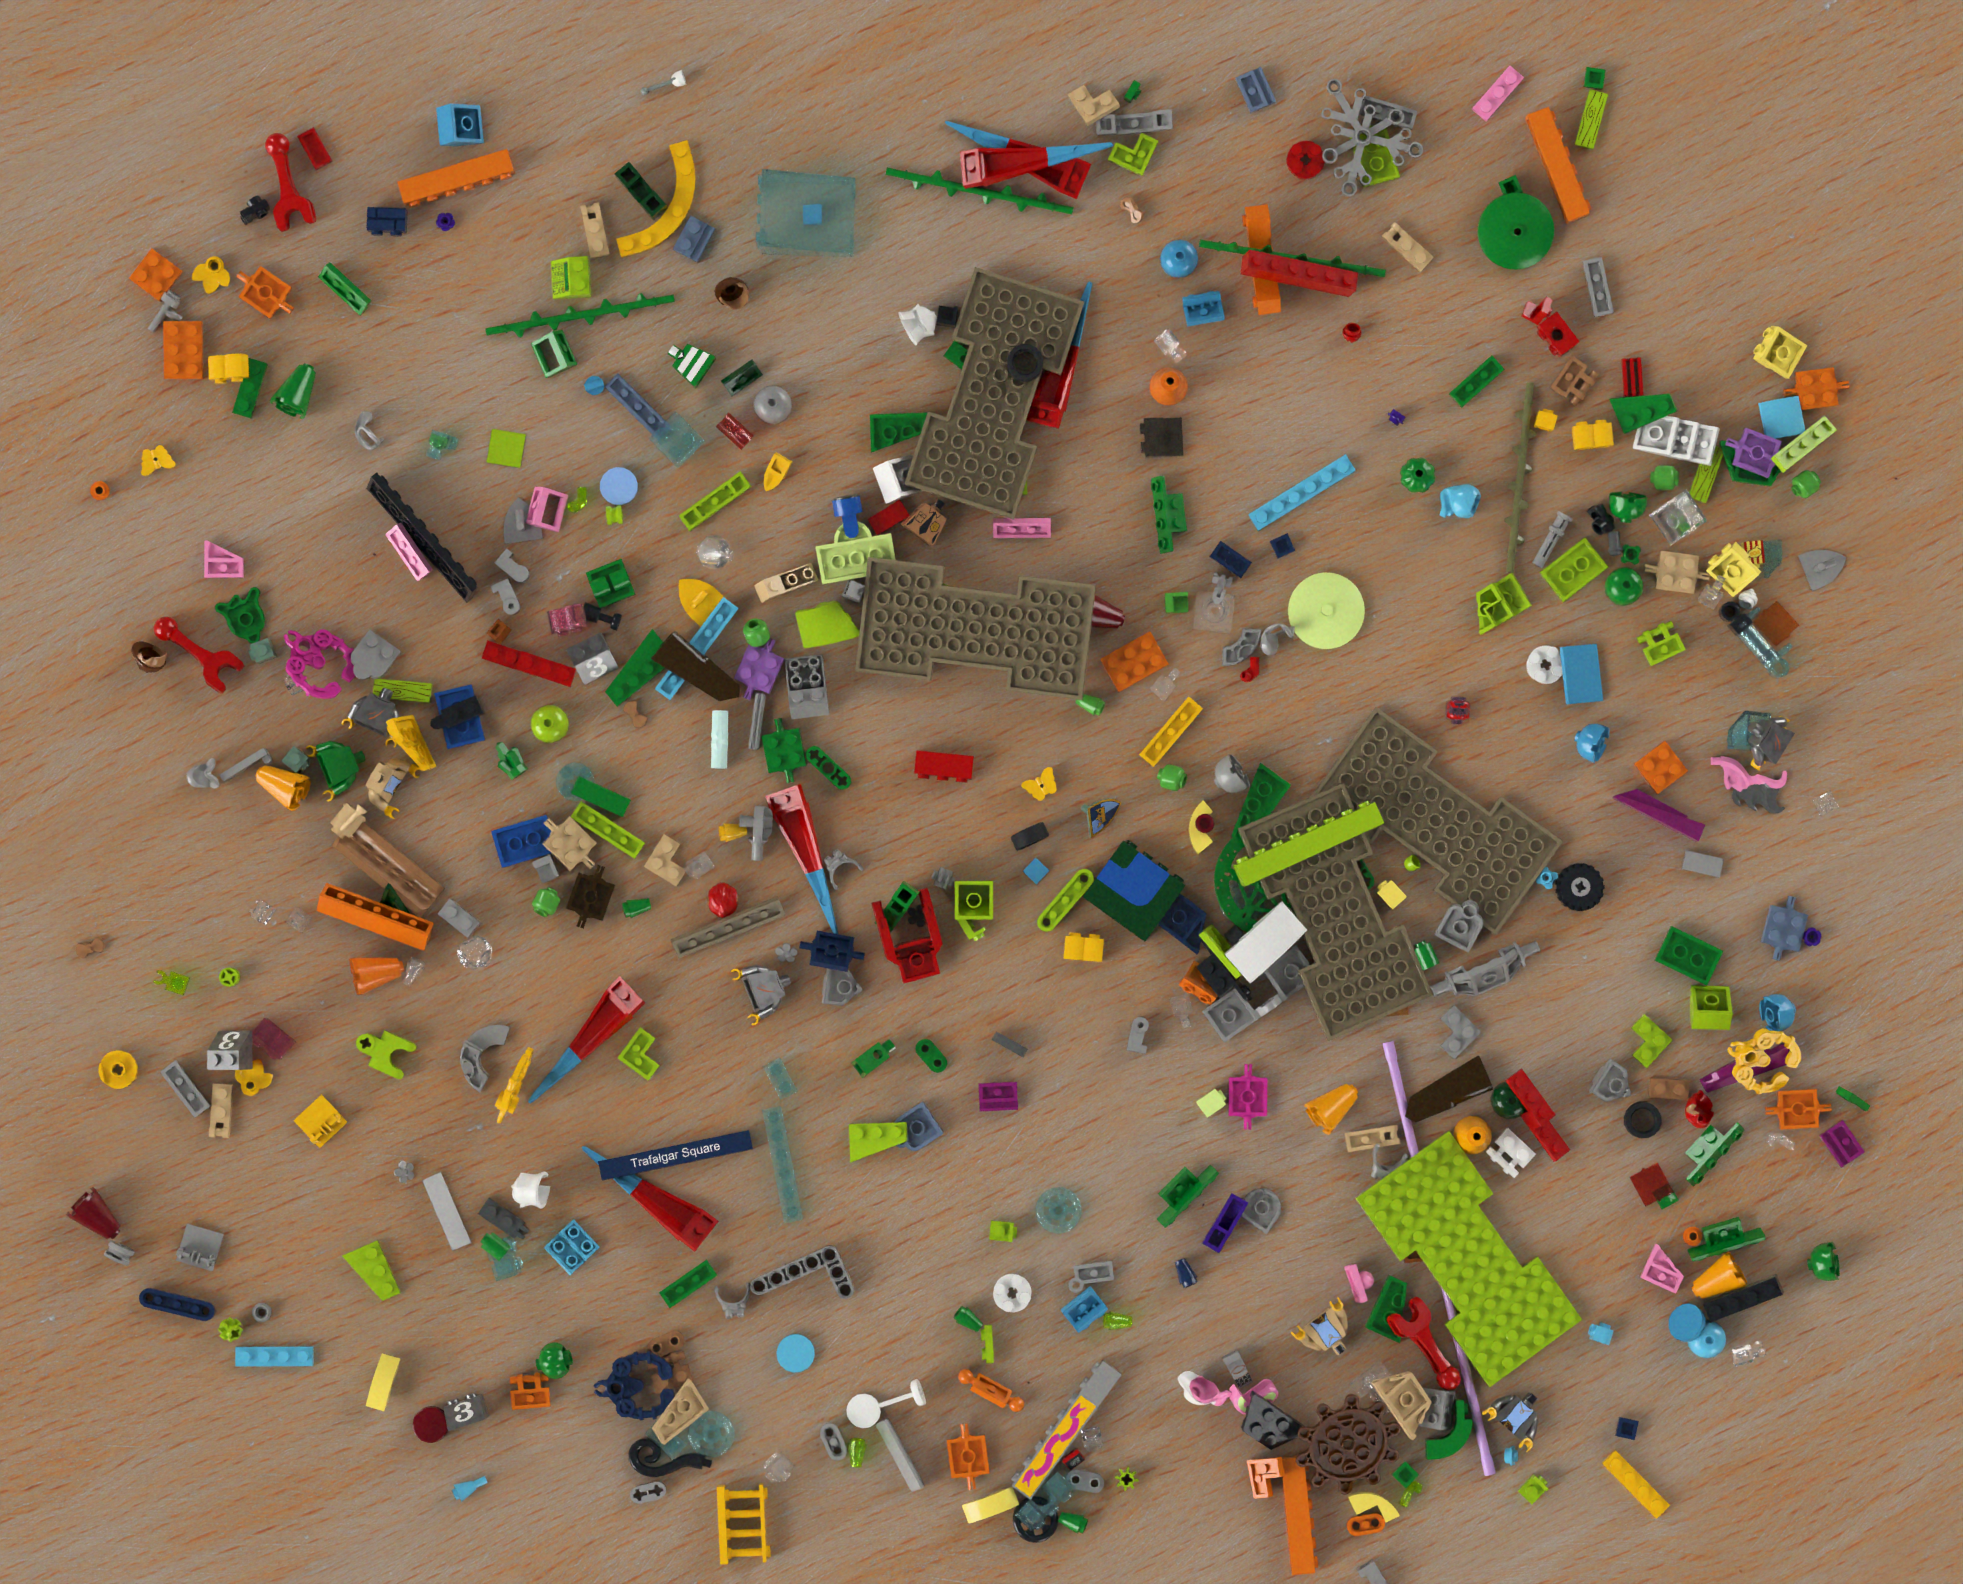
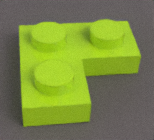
[1108,133,1158,176]
[1631,1014,1672,1068]
[618,1027,660,1081]

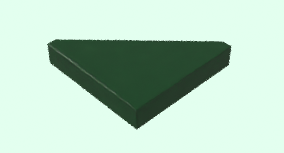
[380,883,410,914]

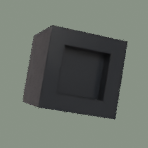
[936,305,958,328]

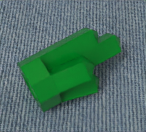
[495,742,528,780]

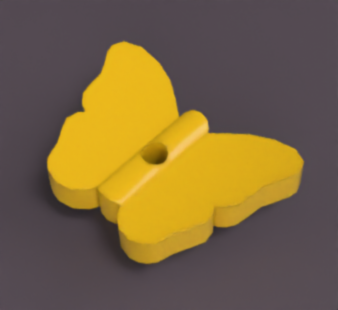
[141,445,176,476]
[1021,767,1057,801]

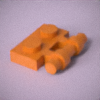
[510,1372,551,1410]

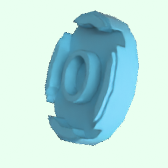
[776,1334,815,1373]

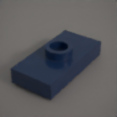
[1210,541,1252,579]

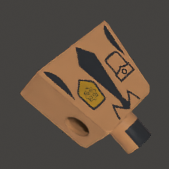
[901,498,946,546]

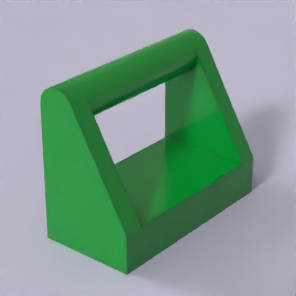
[531,330,577,378]

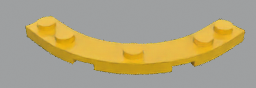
[616,140,696,258]

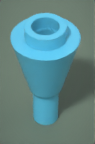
[452,1476,487,1502]

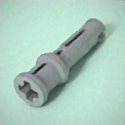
[1532,511,1573,568]

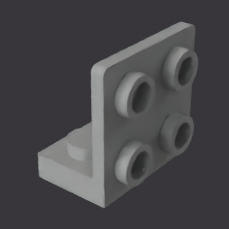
[1418,1387,1456,1430]

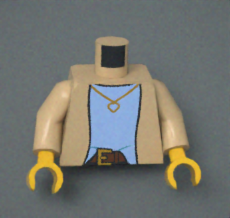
[366,758,423,819]
[1291,1297,1348,1355]

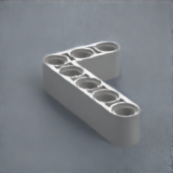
[750,1245,854,1299]

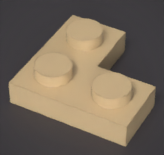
[1068,85,1120,127]
[644,834,687,887]

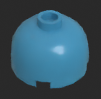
[1160,239,1198,278]
[1575,724,1610,763]
[1759,994,1796,1031]

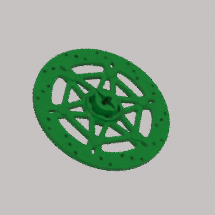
[1214,833,1291,932]

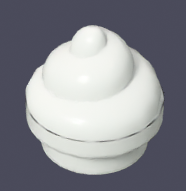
[1738,589,1758,609]

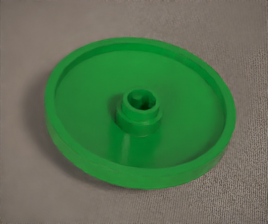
[1477,192,1554,270]

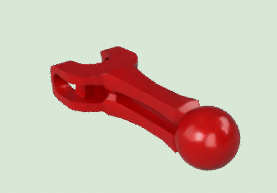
[265,133,317,232]
[154,617,245,694]
[1387,1297,1461,1391]

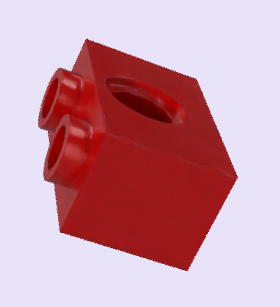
[1537,311,1580,358]

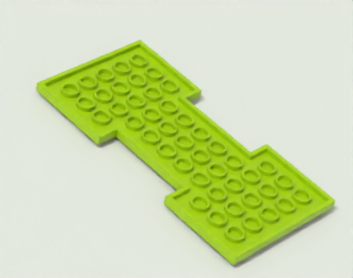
[1355,1131,1582,1387]

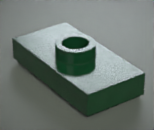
[721,359,763,397]

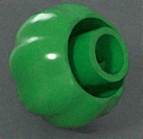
[1400,457,1436,493]
[536,1342,573,1379]

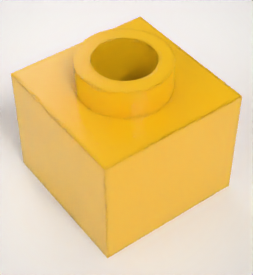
[1533,409,1558,432]

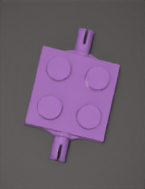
[1725,428,1782,478]
[734,638,785,700]

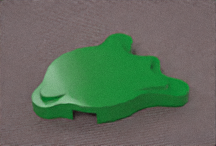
[215,587,266,644]

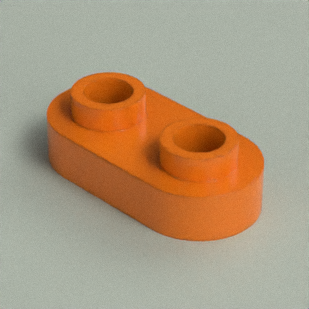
[1346,1513,1385,1536]

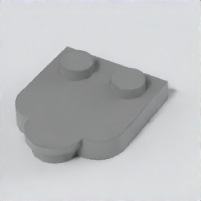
[351,629,401,680]
[1434,900,1483,953]

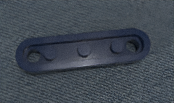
[139,1288,216,1321]

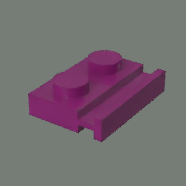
[978,1082,1018,1111]
[1819,1120,1865,1168]

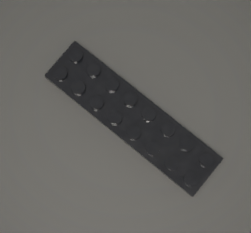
[366,472,478,603]

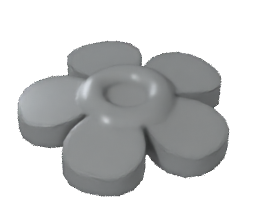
[775,943,797,962]
[394,1161,414,1183]

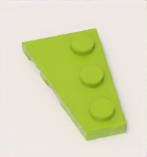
[849,1122,907,1163]
[342,1240,401,1301]

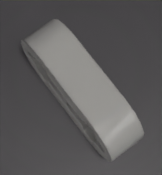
[630,1481,666,1504]

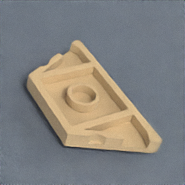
[1371,1371,1432,1440]

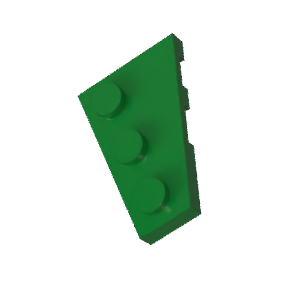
[1610,394,1678,434]
[870,412,927,453]
[1365,1274,1407,1343]

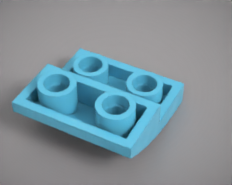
[1758,396,1806,439]
[544,1219,600,1275]

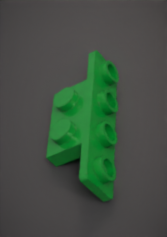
[1151,476,1187,554]
[1685,1122,1744,1187]
[1157,1165,1219,1228]
[1687,1217,1766,1261]

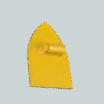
[679,579,725,627]

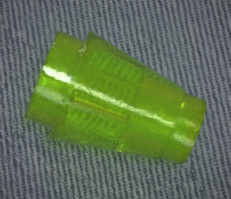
[1103,1311,1132,1330]
[848,1438,867,1468]

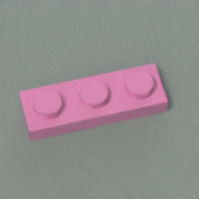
[1472,66,1524,121]
[993,518,1051,538]
[385,523,433,581]

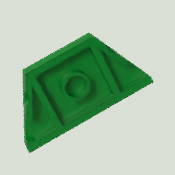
[1719,440,1781,487]

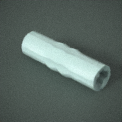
[711,710,728,769]

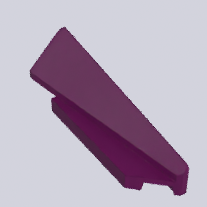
[1613,789,1705,842]
[1699,1043,1790,1093]

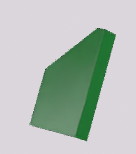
[1836,1086,1870,1111]

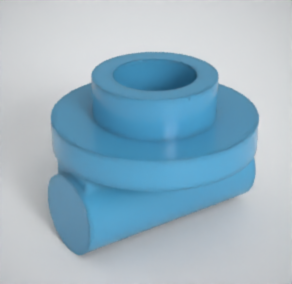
[584,376,604,395]

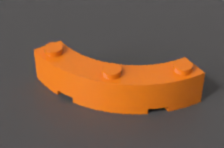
[1242,204,1281,315]

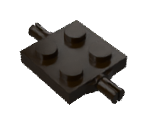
[566,865,615,929]

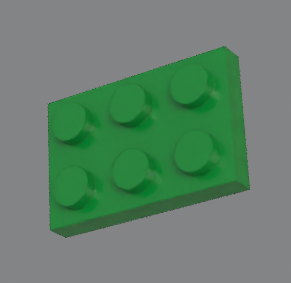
[1654,926,1723,986]

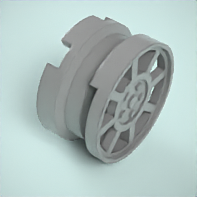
[104,1240,135,1266]

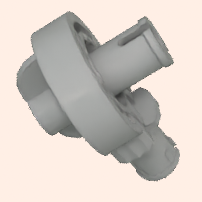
[739,805,773,861]

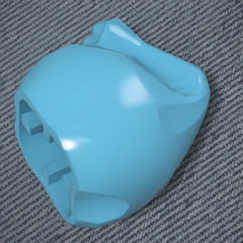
[1439,484,1481,518]

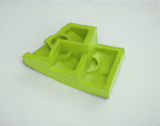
[1476,573,1532,635]
[795,600,860,648]

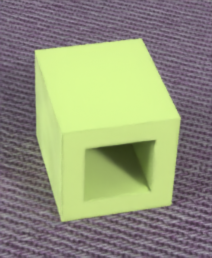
[1196,1088,1227,1118]

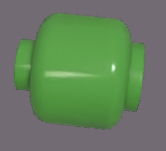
[1650,465,1679,490]
[1791,470,1821,499]
[743,618,770,647]
[1157,764,1187,791]
[532,887,560,917]

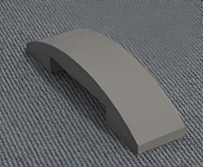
[1096,109,1173,135]

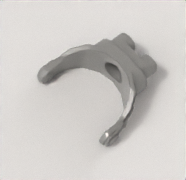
[823,849,864,890]
[1371,1144,1408,1179]
[714,1283,750,1319]

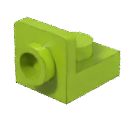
[958,920,986,941]
[989,1220,1017,1242]
[1517,1474,1549,1504]

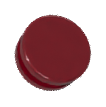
[413,1406,448,1443]

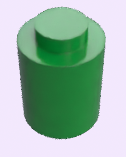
[1414,940,1439,971]
[480,1232,511,1261]

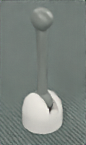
[641,70,687,95]

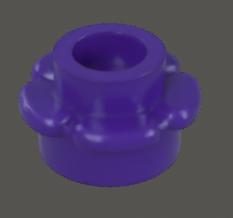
[436,213,455,231]
[1388,409,1406,426]
[1803,927,1822,946]

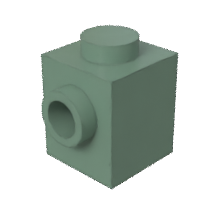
[248,638,277,664]
[281,746,311,774]

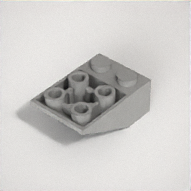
[785,654,830,719]

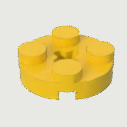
[98,1050,138,1089]

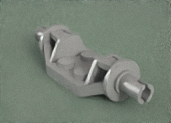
[1430,940,1541,997]

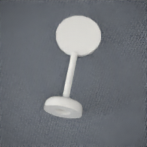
[846,1379,926,1428]

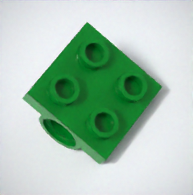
[586,559,636,609]

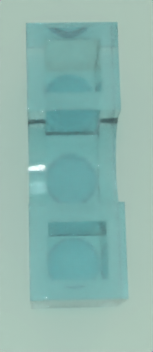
[1015,1472,1074,1531]

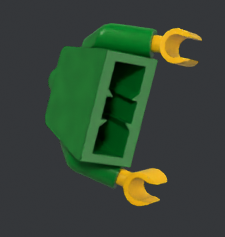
[306,741,366,802]

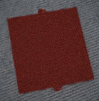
[1630,1163,1674,1207]

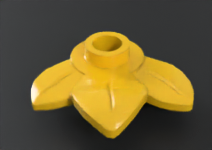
[192,256,230,294]
[235,1059,273,1096]

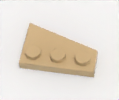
[652,1379,709,1445]

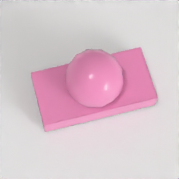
[1344,1264,1374,1303]

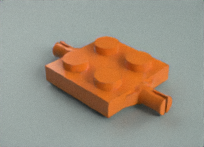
[236,266,294,319]
[1783,367,1849,410]
[1765,1089,1832,1130]
[947,1423,990,1490]

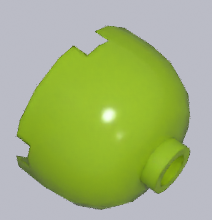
[531,705,569,743]

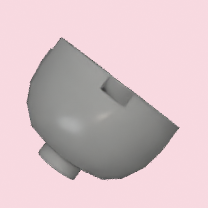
[754,386,792,424]
[1214,755,1250,793]

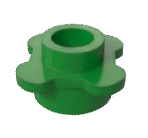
[1621,544,1641,565]

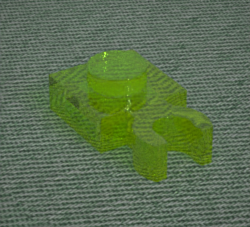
[153,970,190,995]

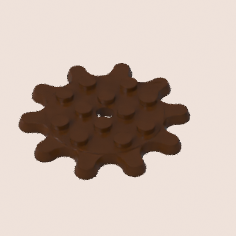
[1296,1394,1401,1495]

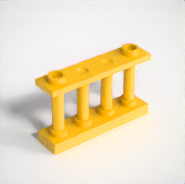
[717,1483,771,1565]

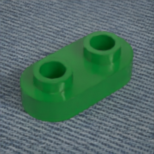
[915,1039,947,1073]

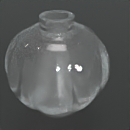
[696,535,733,571]

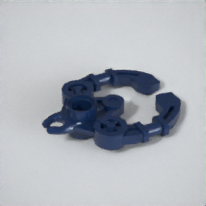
[594,1351,675,1420]

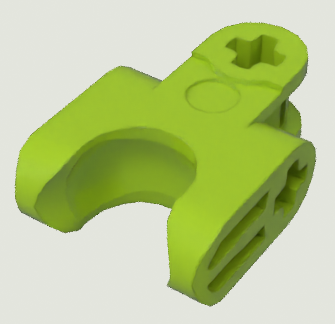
[356,1030,417,1079]

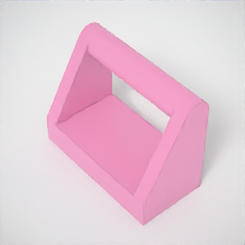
[525,487,568,532]

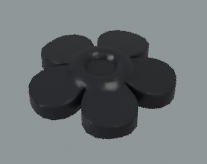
[908,905,925,927]

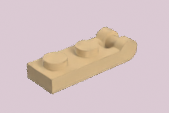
[580,202,610,259]
[1381,222,1434,272]
[209,1083,233,1138]
[1344,1124,1401,1152]

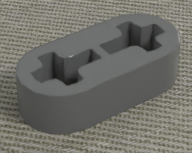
[992,1031,1028,1057]

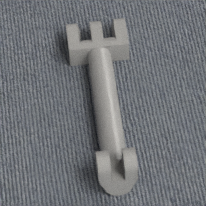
[1212,572,1233,604]

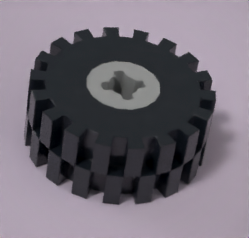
[1555,863,1605,911]

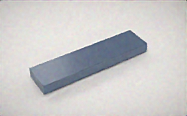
[604,374,672,441]

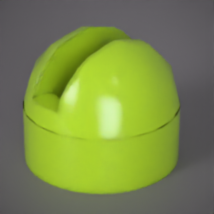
[1404,855,1421,871]

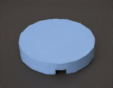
[600,467,638,505]

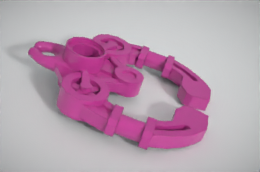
[284,629,356,699]

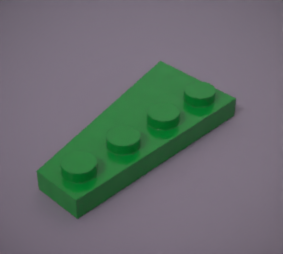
[605,629,665,707]

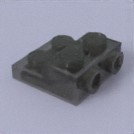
[1140,417,1184,458]

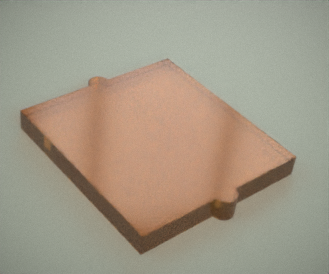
[1753,600,1799,646]

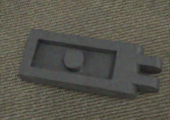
[478,1198,529,1240]

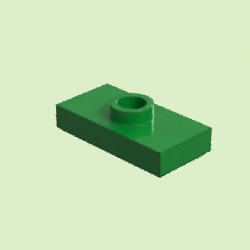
[943,341,968,370]

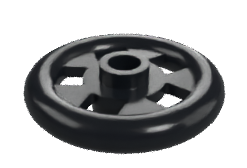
[1013,1496,1058,1543]

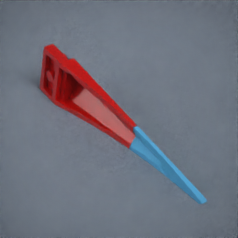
[945,121,1092,199]
[960,142,1113,189]
[1026,281,1092,429]
[765,784,838,934]
[528,976,645,1103]
[582,1146,719,1252]

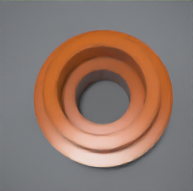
[90,481,110,500]
[1683,1227,1702,1246]

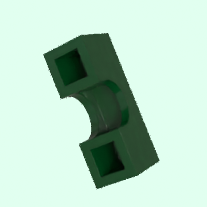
[615,162,668,221]

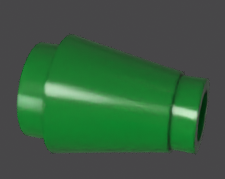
[622,898,651,918]
[953,1306,983,1332]
[1058,1511,1088,1534]

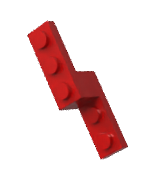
[482,640,577,688]
[1505,1068,1570,1162]

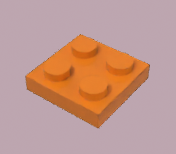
[129,248,183,302]
[1634,741,1688,794]

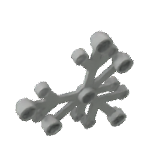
[1321,79,1423,197]

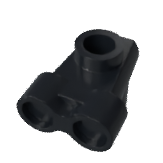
[240,195,270,225]
[1587,503,1615,535]

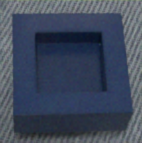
[1270,533,1295,559]
[1615,1417,1639,1440]

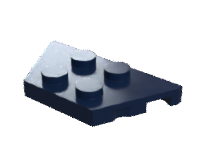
[1158,893,1206,955]

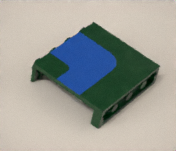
[1083,840,1186,942]

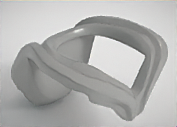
[355,411,384,450]
[1260,624,1295,656]
[186,758,220,789]

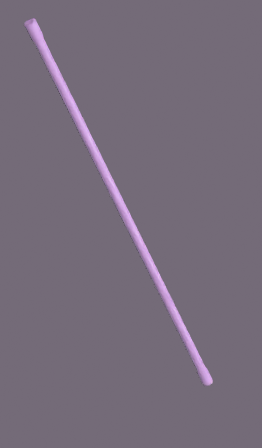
[1382,1041,1496,1476]

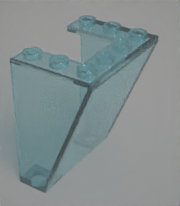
[756,169,856,257]

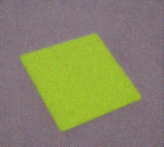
[487,429,526,468]

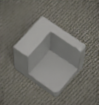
[532,855,560,883]

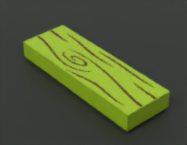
[1574,89,1608,150]
[1688,446,1723,504]
[373,679,432,703]

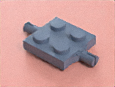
[1761,896,1808,961]

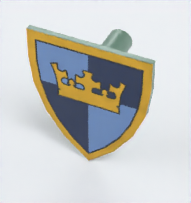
[1081,798,1122,838]

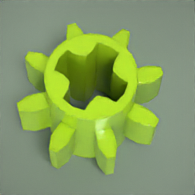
[218,1317,243,1342]
[1115,1466,1139,1491]

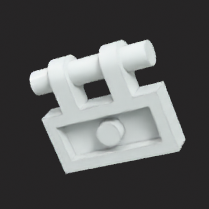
[1486,1128,1536,1178]

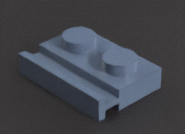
[1235,67,1276,114]
[673,215,715,263]

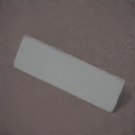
[422,1172,471,1251]
[876,1418,924,1492]

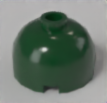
[1490,1081,1526,1119]

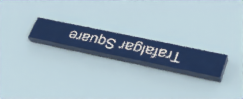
[598,1130,753,1181]

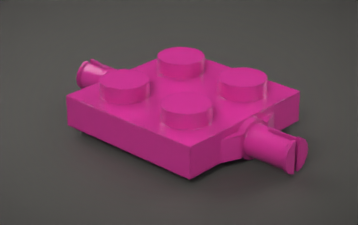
[1228,1064,1268,1130]

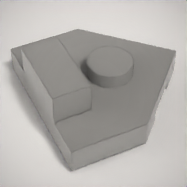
[822,968,863,1006]
[1589,1059,1631,1102]

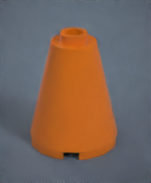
[1149,367,1188,406]
[349,957,404,995]

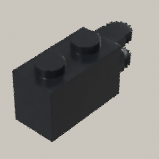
[430,695,485,729]

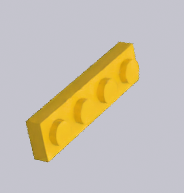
[1139,696,1203,767]
[1602,1450,1670,1519]

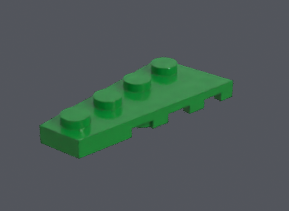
[1231,763,1291,839]

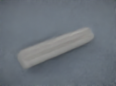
[749,693,766,750]

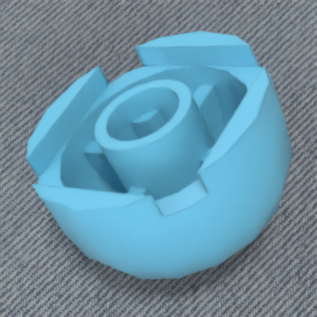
[1687,1320,1726,1358]

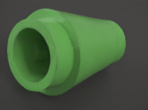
[1075,694,1105,716]

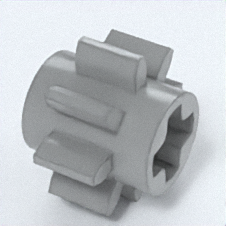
[931,867,955,890]

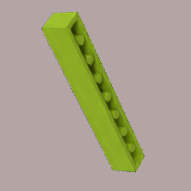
[1233,800,1384,886]

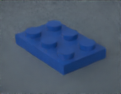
[434,684,486,749]
[491,815,552,868]

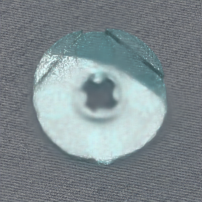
[556,763,595,801]

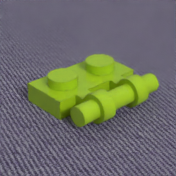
[1636,621,1686,667]

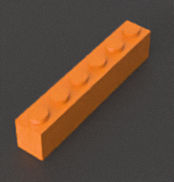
[1525,107,1591,224]
[397,149,515,208]
[316,883,434,951]
[1282,1456,1318,1575]

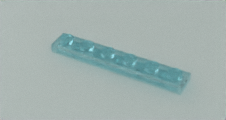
[762,1106,803,1223]

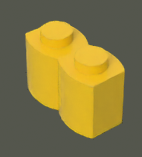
[208,353,249,384]
[1572,420,1614,451]
[1063,932,1104,962]

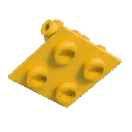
[293,1094,348,1148]

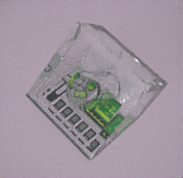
[1649,489,1708,546]

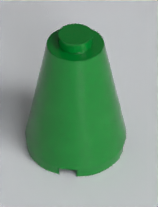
[270,363,316,419]

